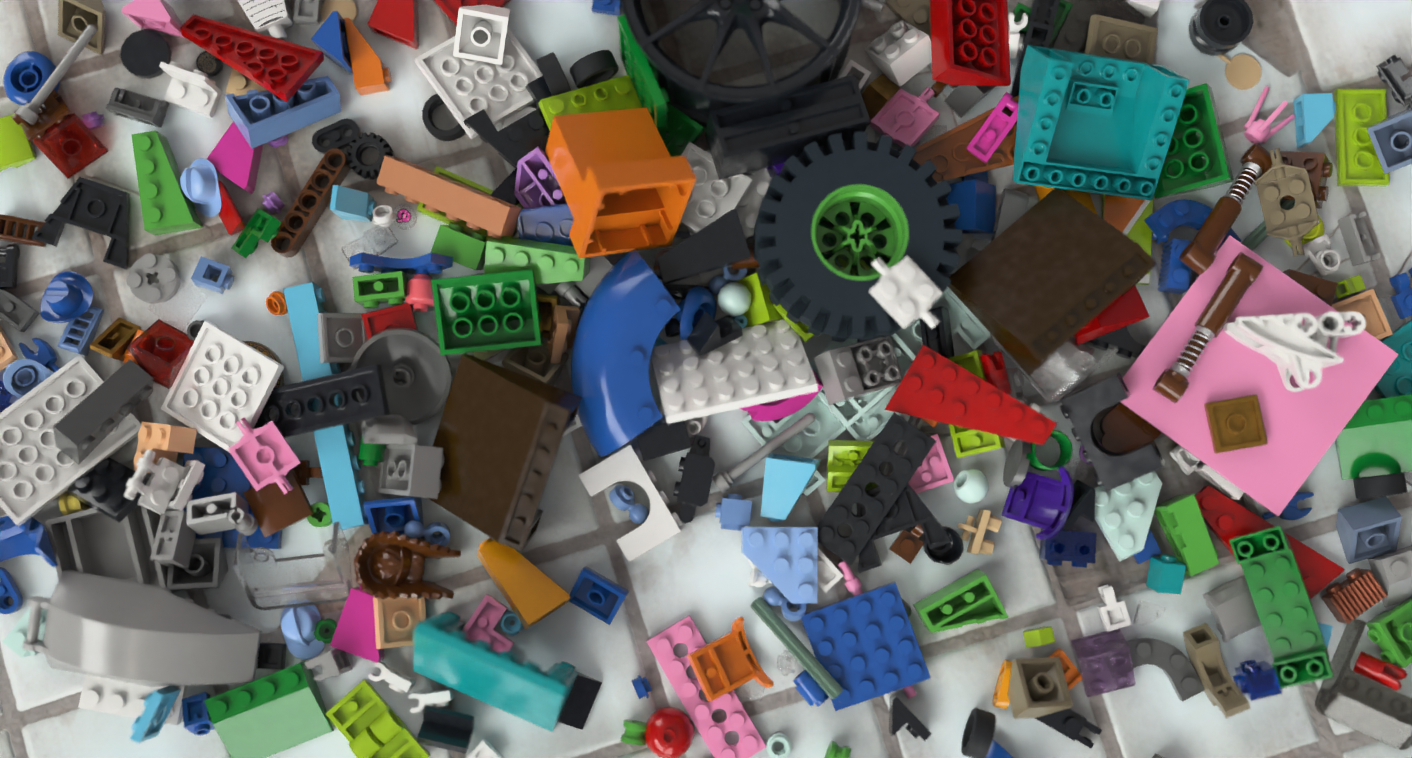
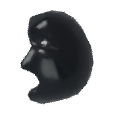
[923,526,964,565]

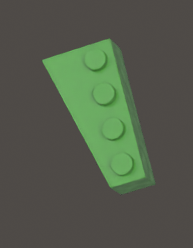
[131,130,204,236]
[484,236,591,285]

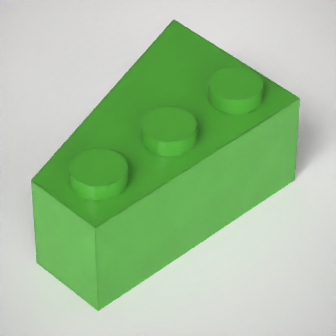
[1154,494,1219,576]
[913,569,1009,633]

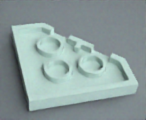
[1094,471,1162,562]

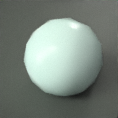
[718,282,752,316]
[954,469,989,504]

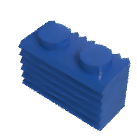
[1157,238,1192,294]

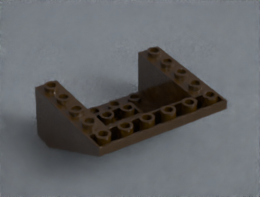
[948,188,1157,376]
[428,353,582,551]

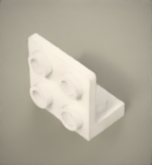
[159,61,222,118]

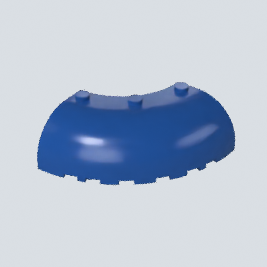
[571,249,680,457]

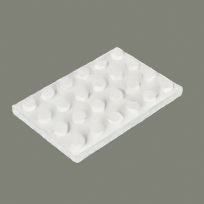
[650,319,818,424]
[0,354,141,526]

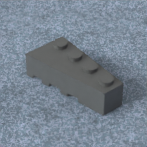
[53,359,153,465]

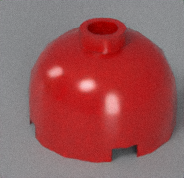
[644,707,694,758]

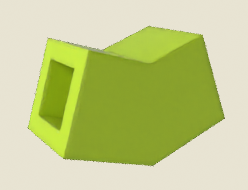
[1335,275,1366,299]
[1023,626,1055,648]

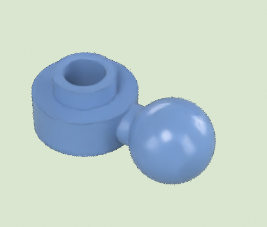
[708,267,747,295]
[609,485,649,524]
[404,520,450,546]
[764,586,807,621]

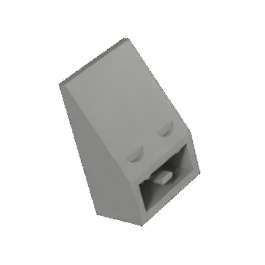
[814,336,903,405]

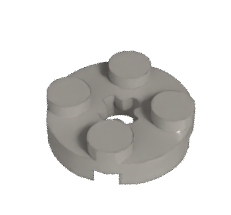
[126,254,180,303]

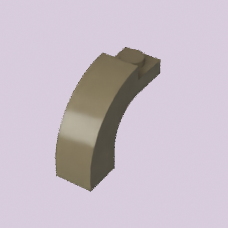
[1183,623,1250,718]

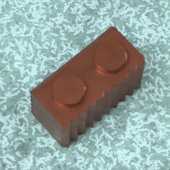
[1321,568,1388,624]

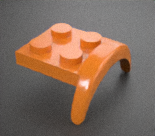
[687,617,774,702]

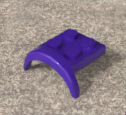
[1001,466,1074,539]

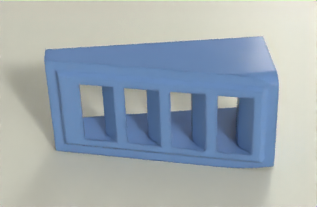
[58,305,104,356]

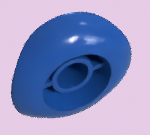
[3,51,60,105]
[40,271,93,323]
[676,286,717,340]

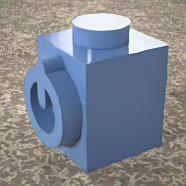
[715,494,752,531]

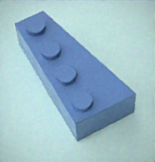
[225,76,341,149]

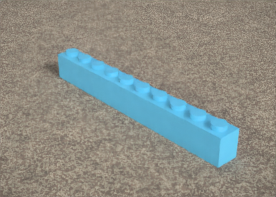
[283,282,369,531]

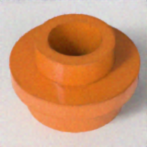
[266,291,288,315]

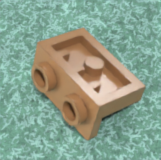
[547,305,580,364]

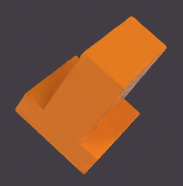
[545,107,696,259]

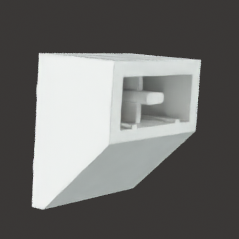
[865,20,932,87]

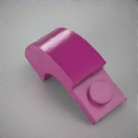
[739,369,823,421]

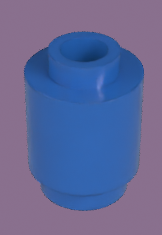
[793,670,829,707]

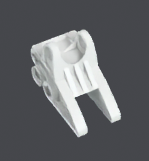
[1224,311,1366,392]

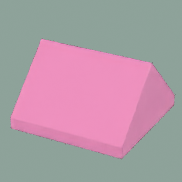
[122,0,185,38]

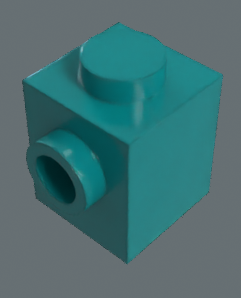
[1146,554,1186,594]

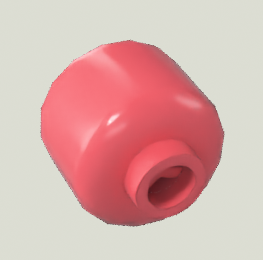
[405,274,434,312]

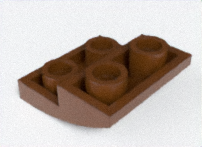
[244,469,315,538]

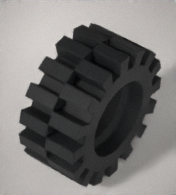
[346,132,394,180]

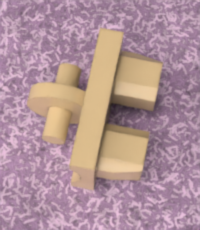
[957,509,1002,555]

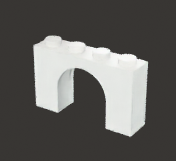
[579,445,683,562]

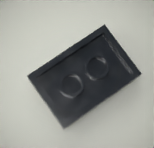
[67,457,149,523]

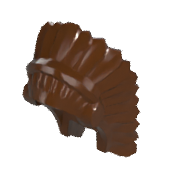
[354,531,461,600]

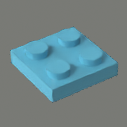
[130,686,181,743]

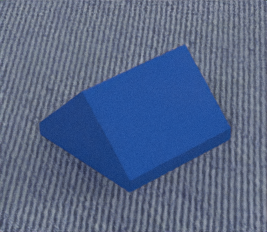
[311,11,353,74]
[946,180,996,233]
[364,497,424,535]
[569,566,629,625]

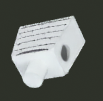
[237,0,294,41]

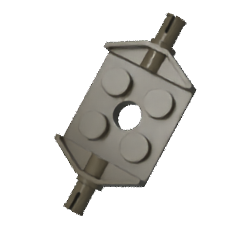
[1254,148,1320,257]

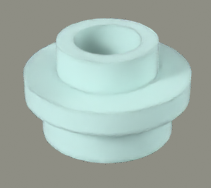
[766,733,792,758]

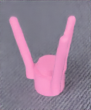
[1243,86,1295,144]

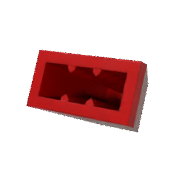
[367,0,419,50]

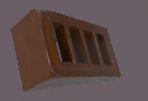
[0,214,46,248]

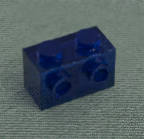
[1039,529,1097,568]
[1233,660,1282,701]

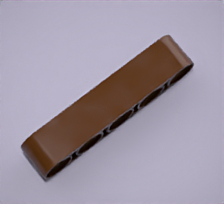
[271,148,351,258]

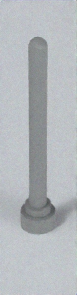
[16,24,97,125]
[712,413,815,493]

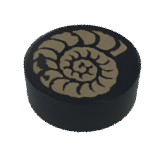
[196,51,223,77]

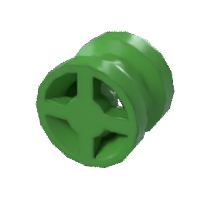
[307,502,333,527]
[620,720,647,745]
[824,741,851,758]

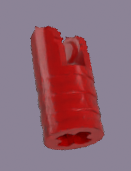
[980,351,1013,395]
[1353,651,1408,691]

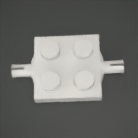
[868,256,943,329]

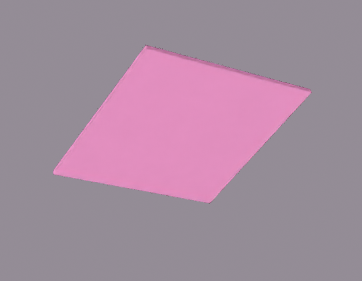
[1120,235,1398,516]

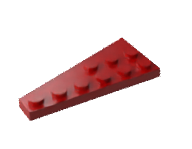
[180,14,324,102]
[885,345,1057,445]
[1195,486,1345,600]

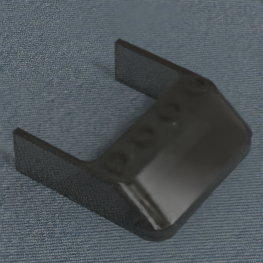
[1315,619,1412,750]

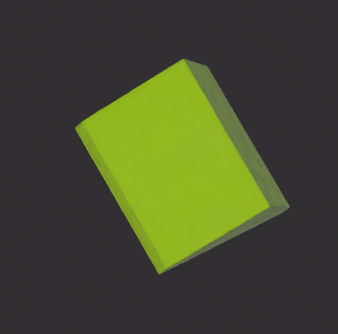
[735,272,783,327]

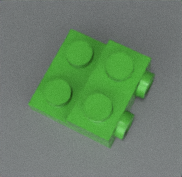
[1366,598,1412,668]

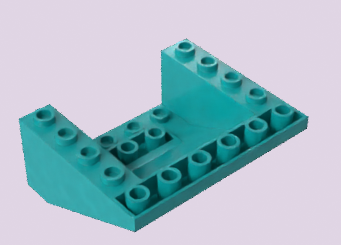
[1013,45,1190,200]
[413,611,579,732]

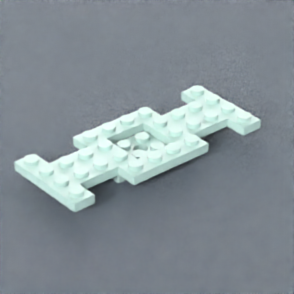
[741,287,992,497]

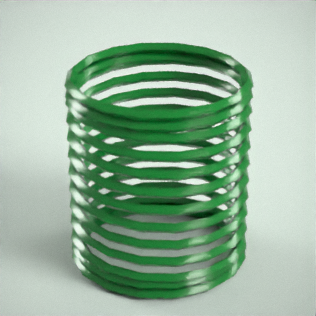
[1026,430,1073,471]

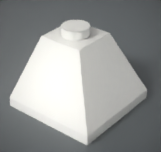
[453,5,511,65]

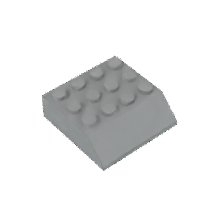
[45,505,168,588]

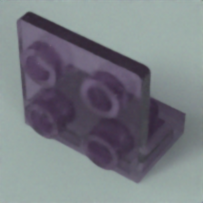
[1070,628,1136,697]

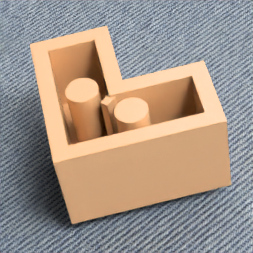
[133,422,197,474]

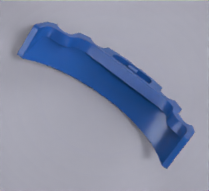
[0,516,58,567]

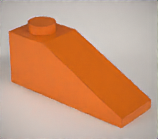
[344,17,392,95]

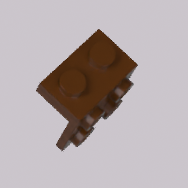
[1275,151,1333,209]

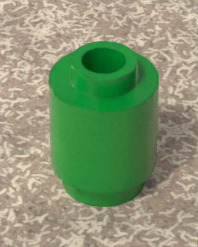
[358,436,386,467]

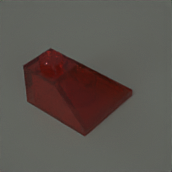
[33,113,108,179]
[128,319,194,389]

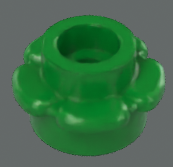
[314,618,337,643]

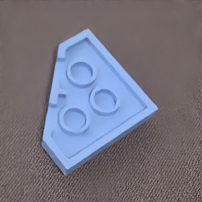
[741,527,818,603]

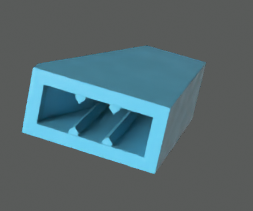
[761,453,820,522]

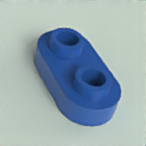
[0,567,23,614]

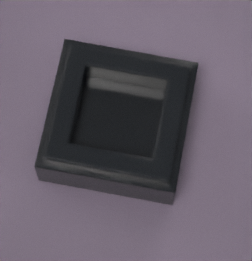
[257,642,286,669]

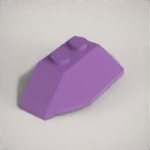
[514,146,567,209]

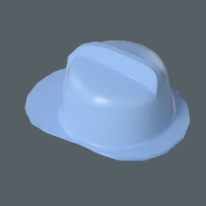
[180,158,222,217]
[3,359,54,399]
[280,600,325,660]

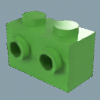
[430,222,487,271]
[352,271,408,309]

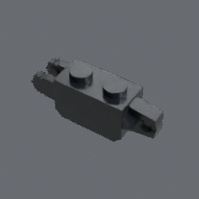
[673,435,715,524]

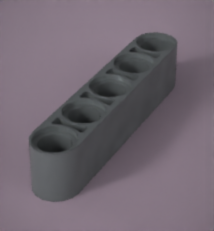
[991,188,1029,242]

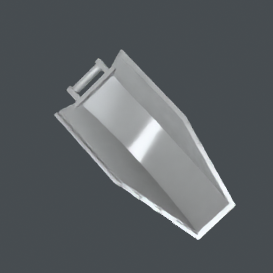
[23,570,261,687]

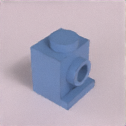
[191,256,234,294]

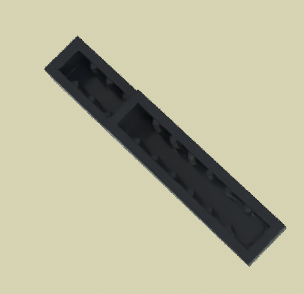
[1010,0,1060,98]

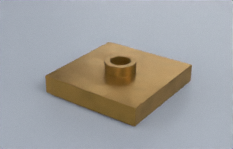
[1204,394,1268,454]

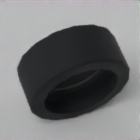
[569,50,619,89]
[536,52,571,96]
[422,93,466,141]
[1353,473,1408,499]
[961,708,996,758]

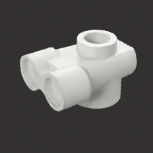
[1302,234,1341,277]
[1169,445,1200,475]

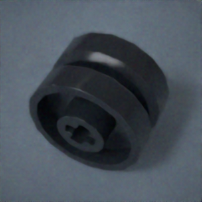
[1188,0,1253,56]

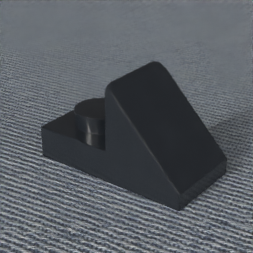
[687,312,743,356]
[1062,479,1095,532]
[889,694,932,741]

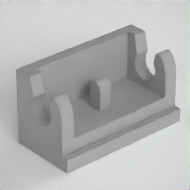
[1337,210,1382,266]
[150,510,196,568]
[304,649,352,681]

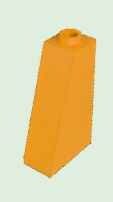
[476,538,571,630]

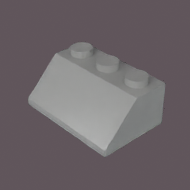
[1368,545,1412,607]

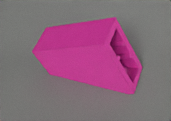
[207,121,263,195]
[330,584,384,663]

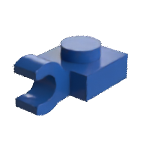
[1389,272,1412,319]

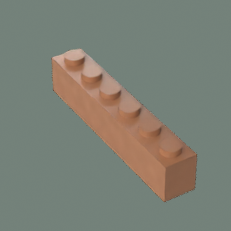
[376,156,521,239]

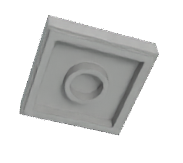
[317,312,368,363]

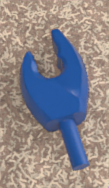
[19,338,60,372]
[1262,491,1314,520]

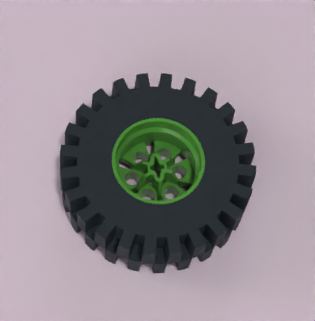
[753,132,963,343]

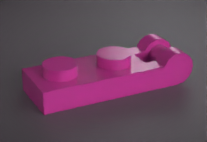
[965,92,1018,163]

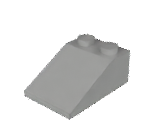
[378,444,444,499]

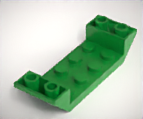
[1229,525,1334,689]

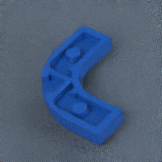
[1144,199,1242,250]
[349,252,453,276]

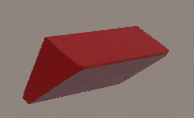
[218,180,246,235]

